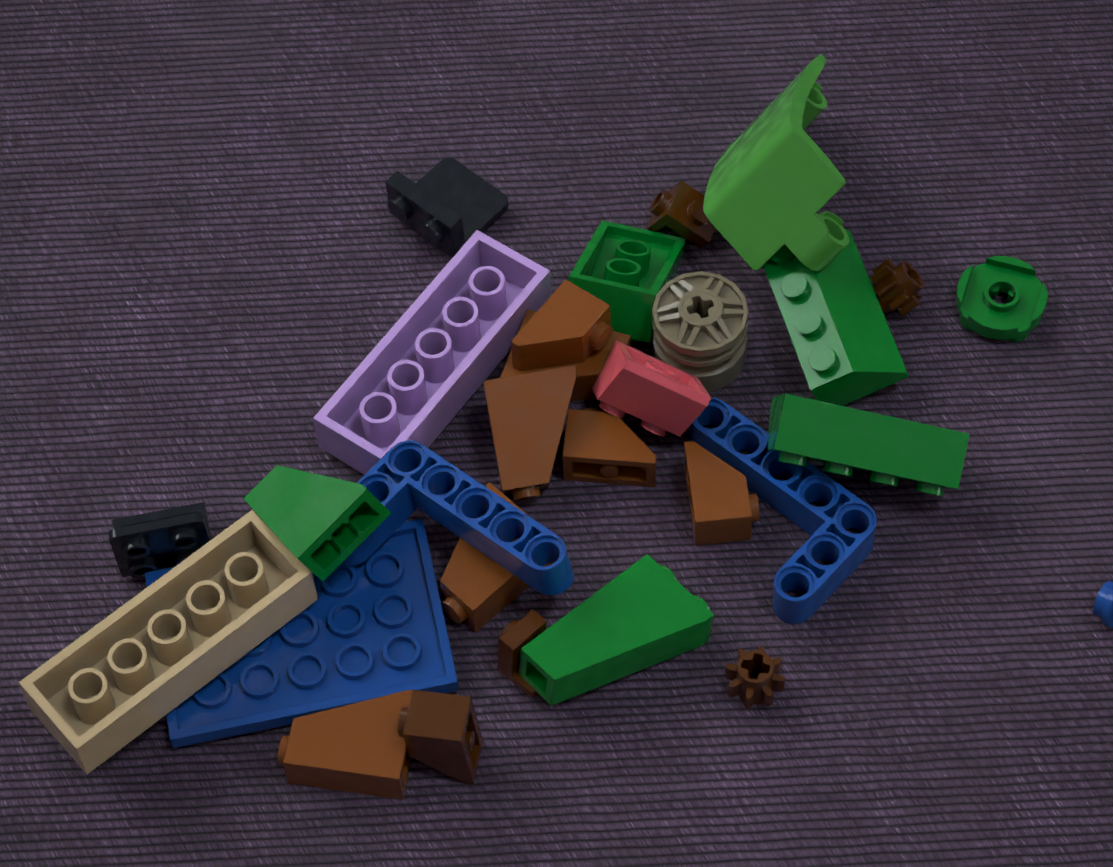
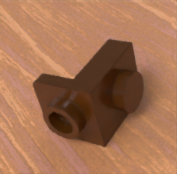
[647,181,715,248]
[497,609,547,697]

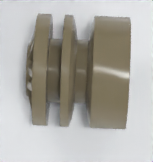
[652,271,749,392]

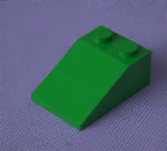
[568,220,686,343]

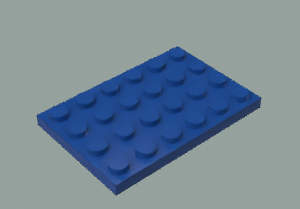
[145,518,459,748]

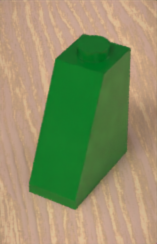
[243,465,391,581]

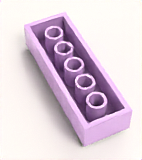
[313,230,551,475]

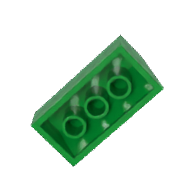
[763,229,909,406]
[767,394,970,497]

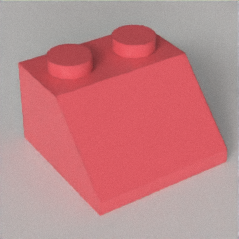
[592,340,711,437]

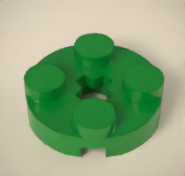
[956,256,1048,342]

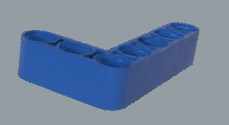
[689,397,877,624]
[341,440,574,595]

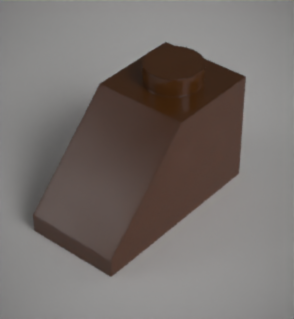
[398,690,483,785]

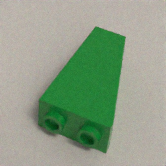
[518,554,714,706]

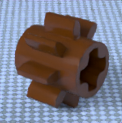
[870,258,924,316]
[725,646,785,709]

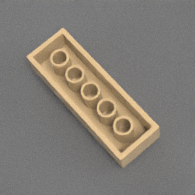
[19,510,318,774]

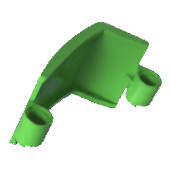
[703,54,850,272]

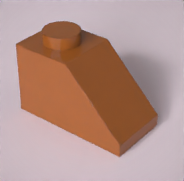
[511,279,612,371]
[562,408,656,487]
[684,441,760,546]

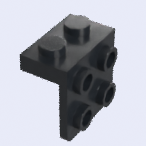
[385,157,509,258]
[108,502,212,578]

